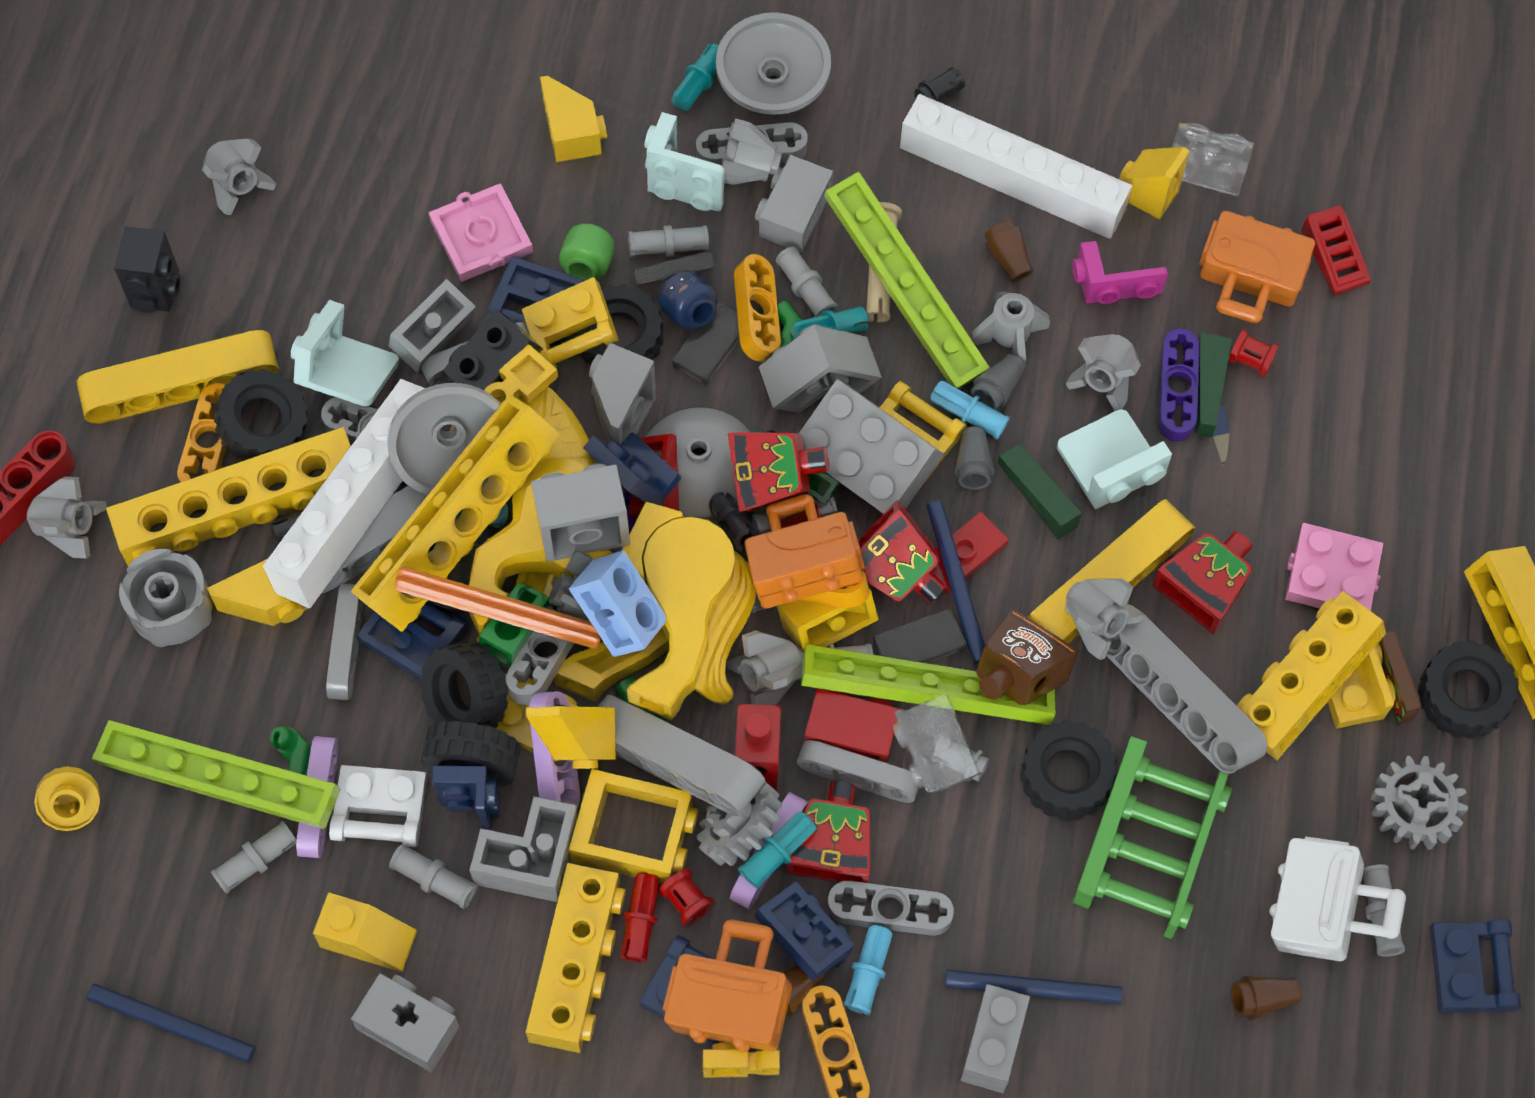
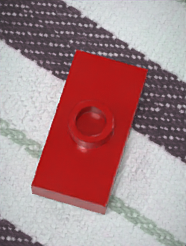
[931,512,1009,595]

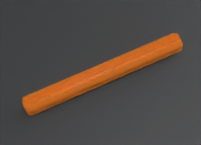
[395,566,601,649]

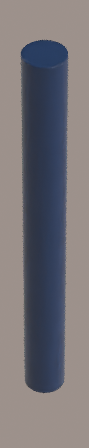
[926,500,985,663]
[945,969,1122,1004]
[87,984,256,1063]

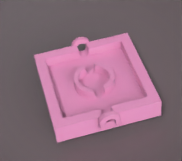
[429,183,533,282]
[1285,523,1384,611]

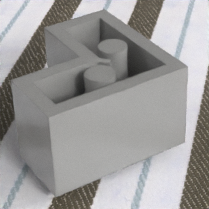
[759,325,882,413]
[470,796,578,902]

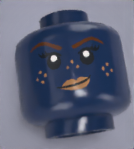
[659,270,718,330]

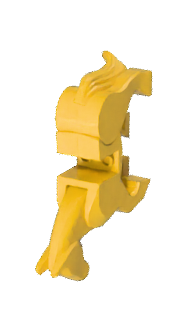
[451,387,756,720]

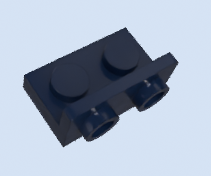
[583,432,681,505]
[432,766,500,830]
[755,881,855,981]

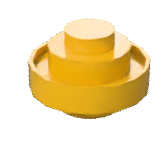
[34,766,100,831]

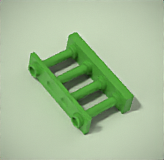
[1072,736,1232,939]

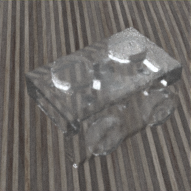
[1171,122,1254,196]
[893,694,981,794]

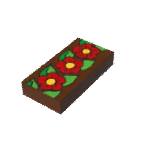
[1379,631,1422,726]

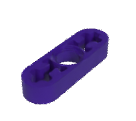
[1158,329,1199,441]

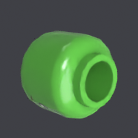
[559,224,615,280]

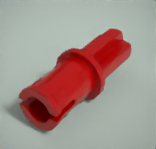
[619,873,659,963]

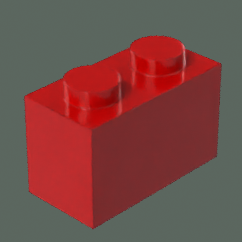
[804,688,900,763]

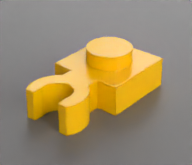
[484,344,559,404]
[703,1043,780,1078]

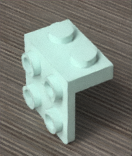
[645,112,725,211]
[291,300,399,406]
[1057,409,1172,510]

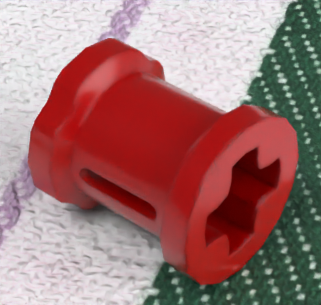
[1228,329,1280,378]
[658,868,715,927]

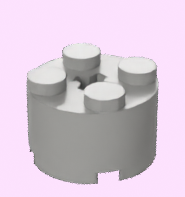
[119,549,213,647]

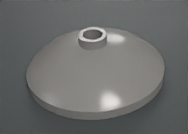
[716,13,831,115]
[387,383,513,495]
[646,408,750,520]

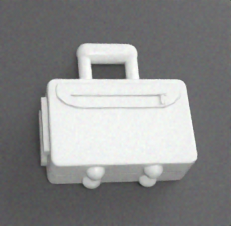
[1270,836,1406,961]

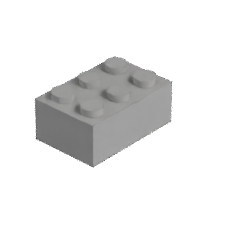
[799,379,944,514]

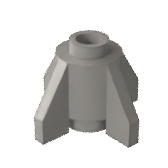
[721,118,782,185]
[202,139,276,215]
[971,291,1050,365]
[1065,334,1141,411]
[27,476,107,559]
[1065,578,1145,660]
[726,630,803,705]

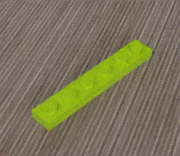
[824,171,990,389]
[801,644,1056,725]
[92,720,341,830]

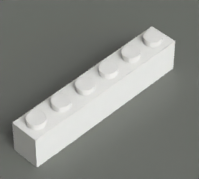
[900,94,1132,239]
[263,379,425,608]

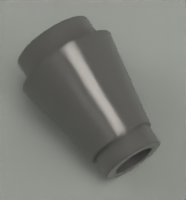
[971,354,1025,410]
[954,427,995,490]

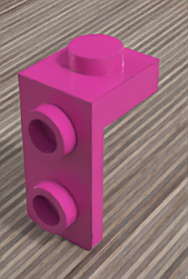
[1072,241,1168,304]

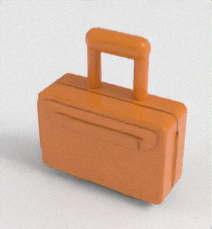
[1199,211,1315,324]
[745,494,865,609]
[663,919,792,1052]

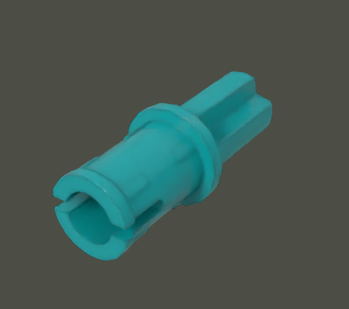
[671,43,719,111]
[791,306,869,339]
[738,812,816,889]

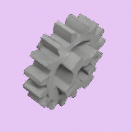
[1370,756,1468,850]
[697,782,782,866]

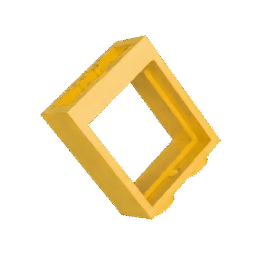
[569,769,699,884]

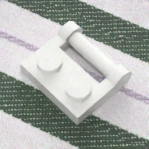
[329,765,428,848]

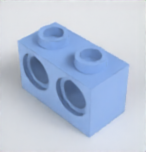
[569,550,667,657]

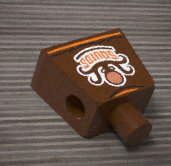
[976,609,1079,705]

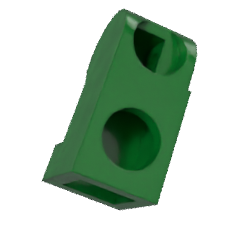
[479,582,551,669]

